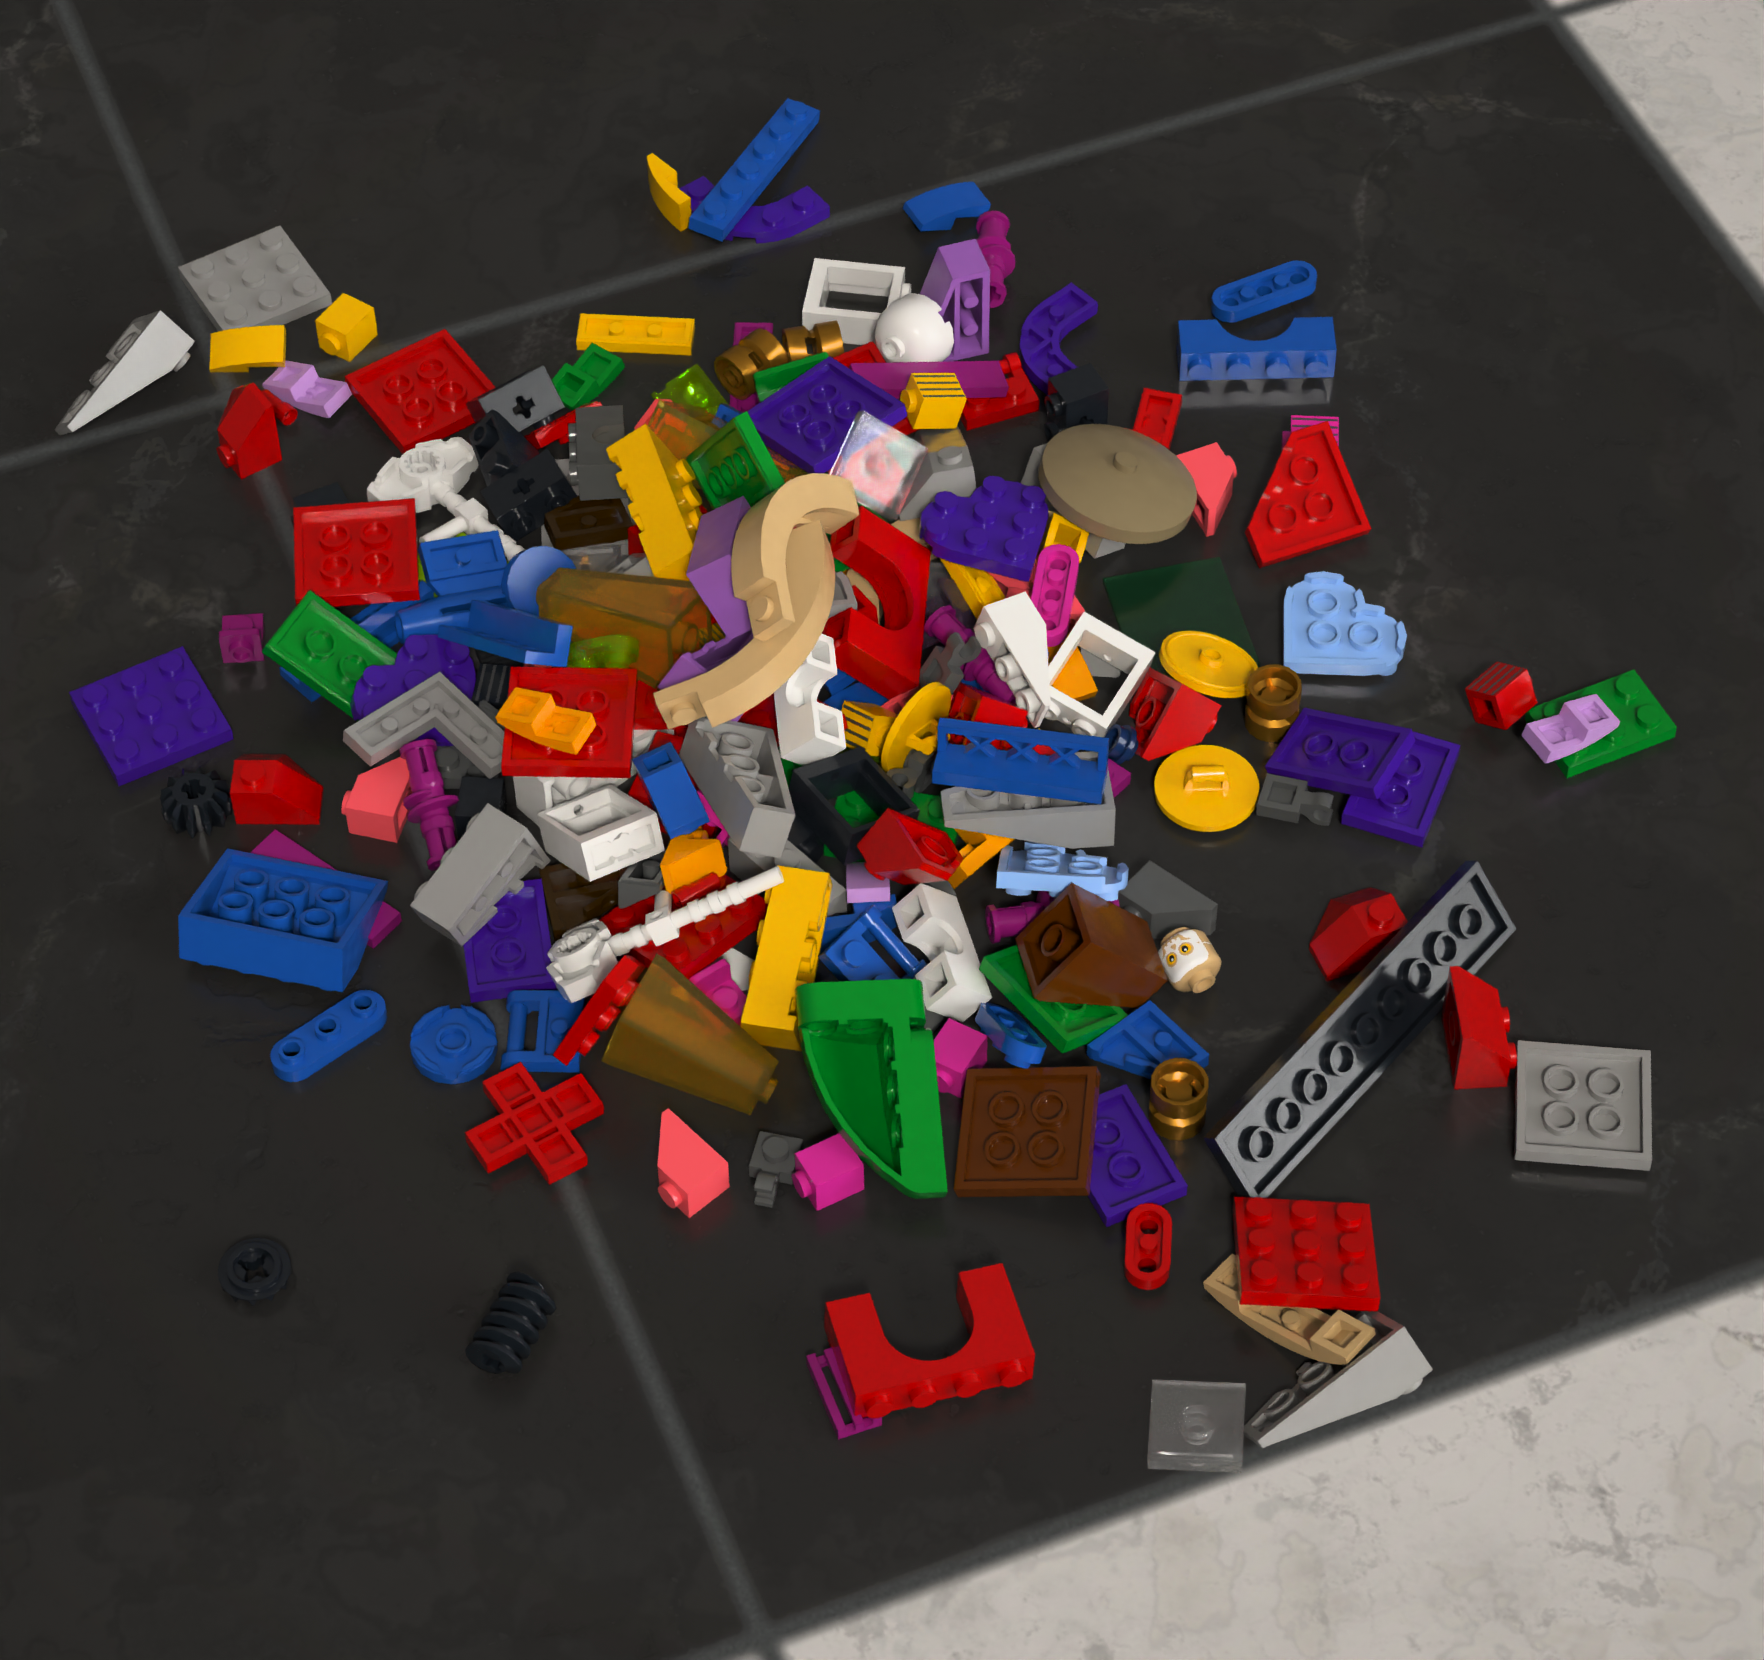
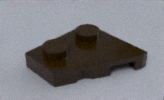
[544,496,633,550]
[539,863,627,941]

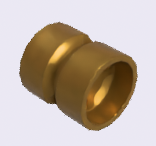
[782,320,844,363]
[714,328,788,400]
[1244,664,1302,742]
[1149,1058,1209,1141]

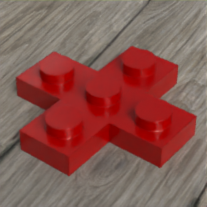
[465,1062,604,1185]

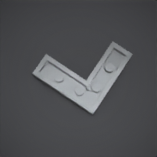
[343,672,504,779]

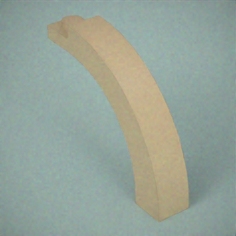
[731,473,860,642]
[653,519,835,730]

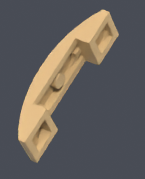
[1203,1254,1376,1365]

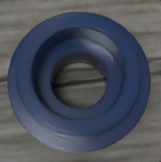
[1104,724,1138,765]

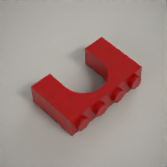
[822,506,931,700]
[824,1263,1035,1418]

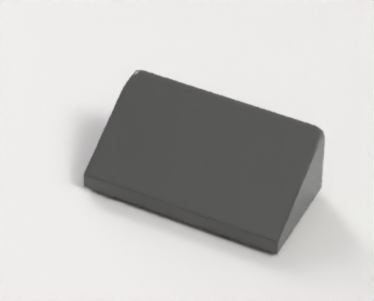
[618,847,667,909]

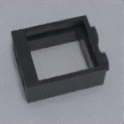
[789,747,920,865]

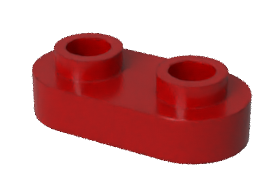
[1124,1203,1172,1290]

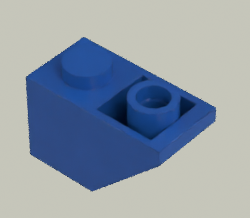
[632,742,710,839]

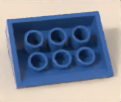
[178,848,388,992]

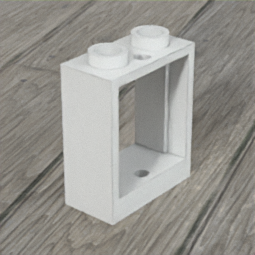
[802,258,911,345]
[1044,612,1155,737]
[536,784,665,882]

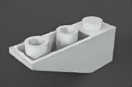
[973,591,1051,728]

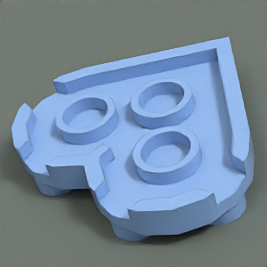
[1283,571,1407,676]
[996,842,1129,901]

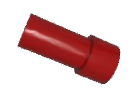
[261,389,298,425]
[671,872,721,909]

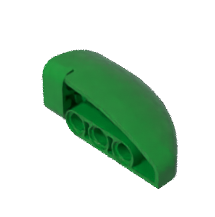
[795,979,948,1199]

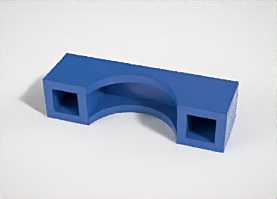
[1176,317,1337,381]

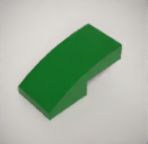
[552,343,625,410]

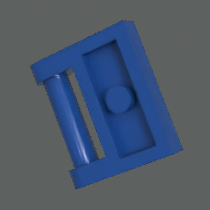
[818,904,927,981]
[500,990,585,1073]

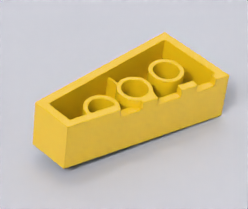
[606,423,703,599]
[741,865,833,1051]

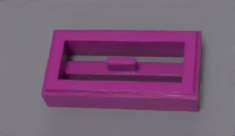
[806,1347,882,1440]

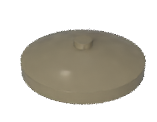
[1038,424,1197,544]

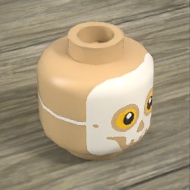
[1158,927,1222,993]

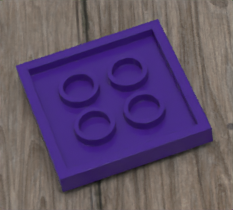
[747,356,907,474]
[69,646,234,786]

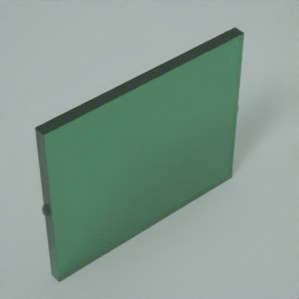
[1103,557,1260,686]

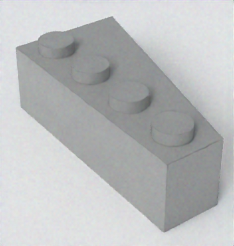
[679,716,795,859]

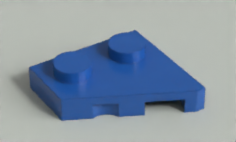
[1087,1000,1210,1079]

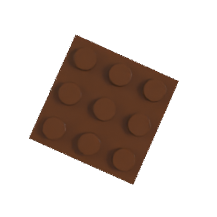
[954,1066,1101,1197]

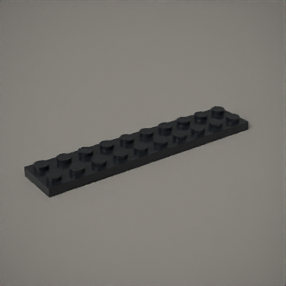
[1203,861,1516,1198]

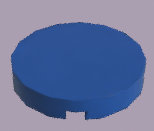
[501,546,581,618]
[410,1005,498,1085]

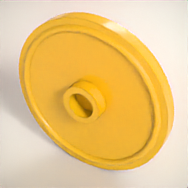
[1159,631,1258,698]
[881,682,951,772]
[1154,745,1259,832]

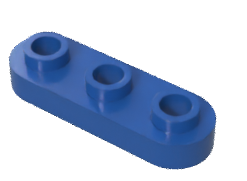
[1211,260,1317,323]
[270,990,387,1082]
[975,1002,1047,1069]

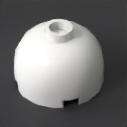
[874,293,954,363]

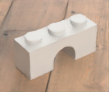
[774,634,846,766]
[892,883,992,1022]

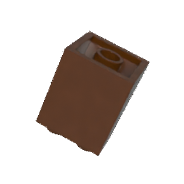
[1015,883,1168,1008]

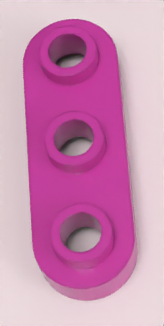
[1031,544,1079,647]

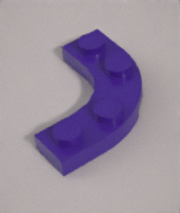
[679,176,830,244]
[1019,282,1098,395]

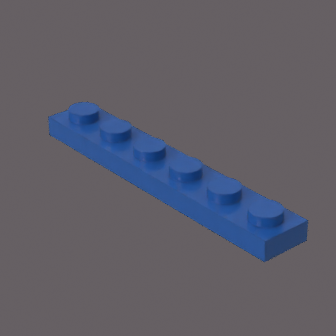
[688,98,820,242]

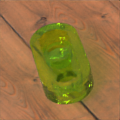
[567,635,639,668]

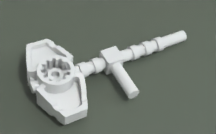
[367,437,525,562]
[546,866,784,1003]

